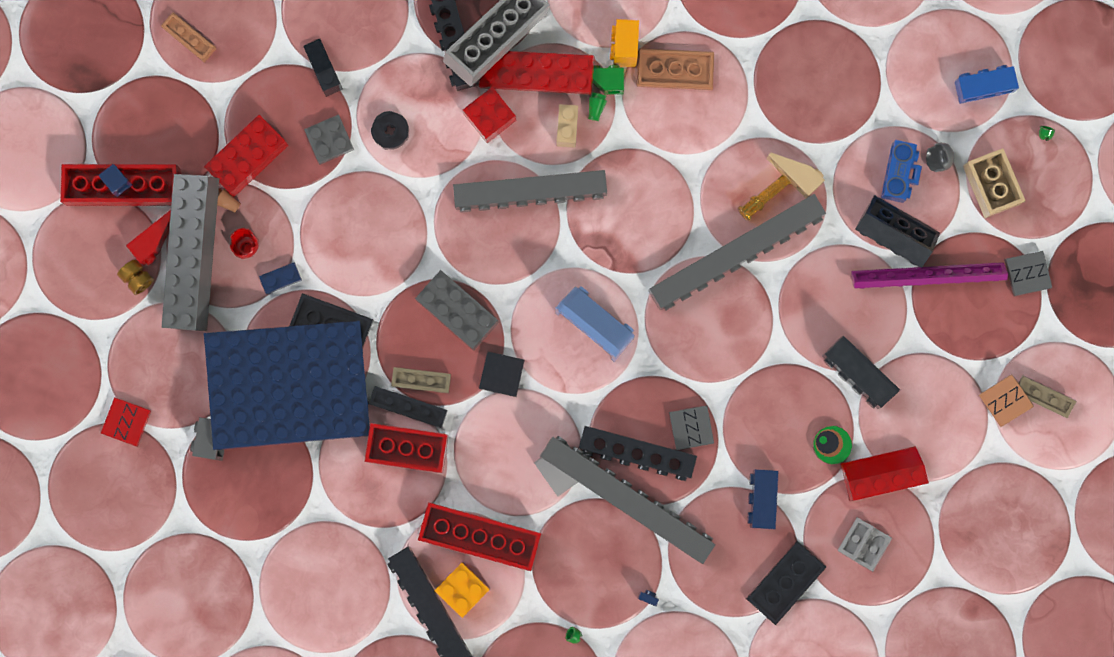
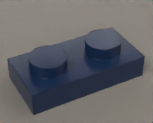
[259,262,302,294]

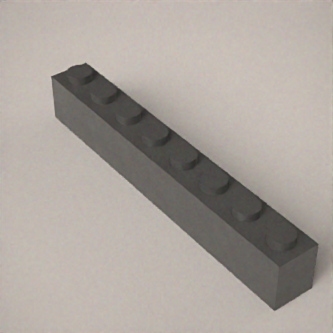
[453,170,607,213]

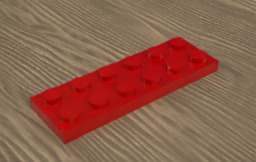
[479,51,595,94]

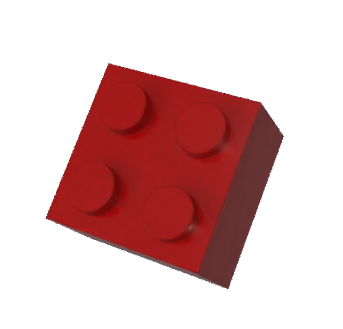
[463,87,517,143]

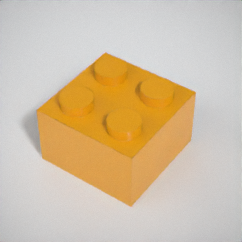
[610,19,639,67]
[434,562,490,618]

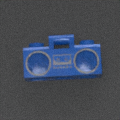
[881,140,922,203]

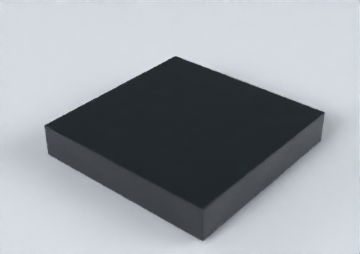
[479,351,525,397]

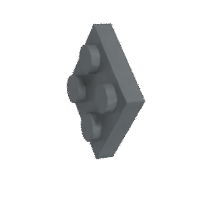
[304,115,354,165]

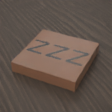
[979,374,1034,427]

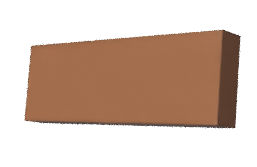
[161,12,216,63]

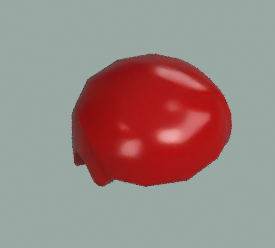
[230,228,259,259]

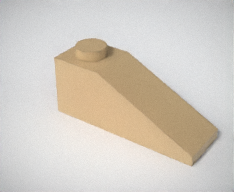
[766,152,825,198]

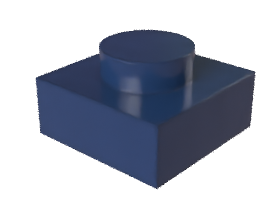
[637,590,659,606]

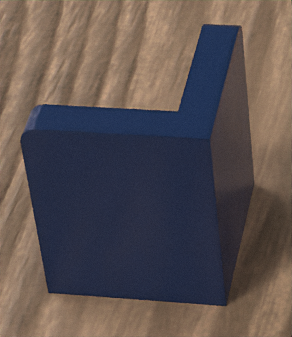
[98,164,132,197]

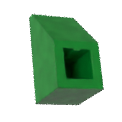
[592,65,624,95]

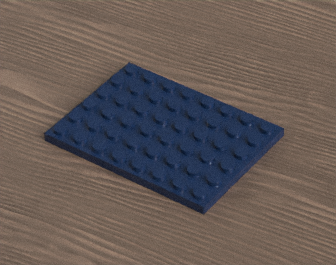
[204,321,370,450]

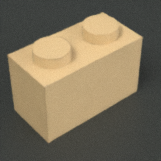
[557,104,578,148]

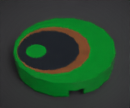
[813,426,852,464]

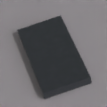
[289,293,374,349]
[746,541,826,625]

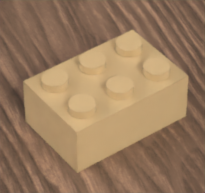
[963,148,1025,218]

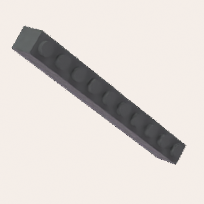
[649,194,826,311]
[540,436,716,564]

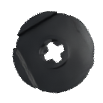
[371,111,409,150]

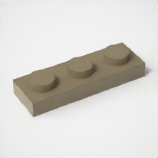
[391,367,451,394]
[1019,375,1077,418]

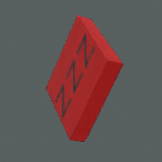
[101,397,151,447]

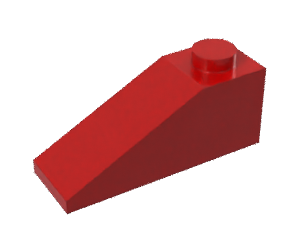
[126,210,171,265]

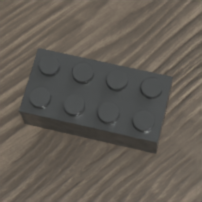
[415,270,499,351]

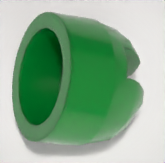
[1039,126,1055,141]
[565,627,583,644]

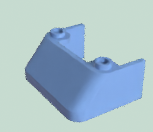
[555,286,634,362]

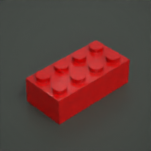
[204,114,289,197]
[364,423,449,474]

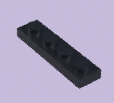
[368,386,448,429]

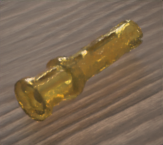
[738,174,790,221]

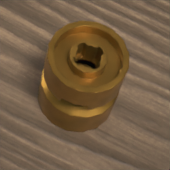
[117,259,154,295]

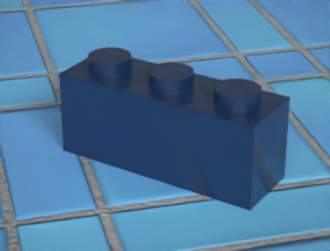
[747,469,779,529]

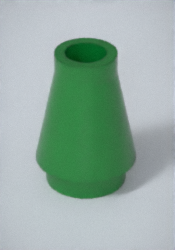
[588,92,607,121]

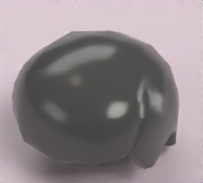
[926,142,954,172]

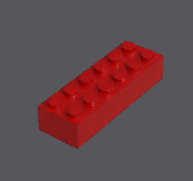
[60,164,181,206]
[418,502,542,571]

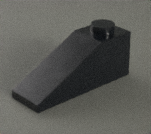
[303,39,343,97]

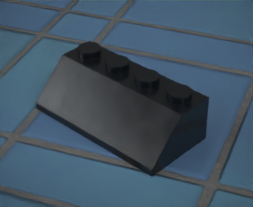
[855,195,940,268]
[822,336,900,409]

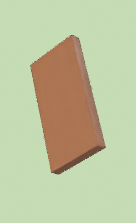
[637,48,714,90]

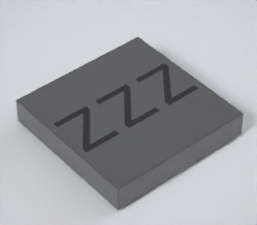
[1005,251,1052,296]
[669,406,714,450]

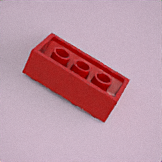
[840,446,929,501]

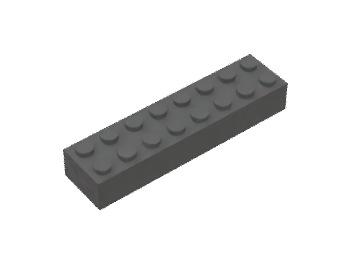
[161,174,220,331]

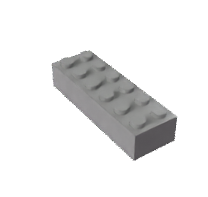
[443,0,550,87]

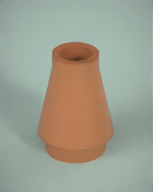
[217,188,241,213]

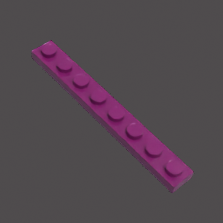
[851,262,1008,289]

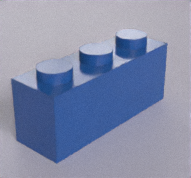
[954,65,1019,104]

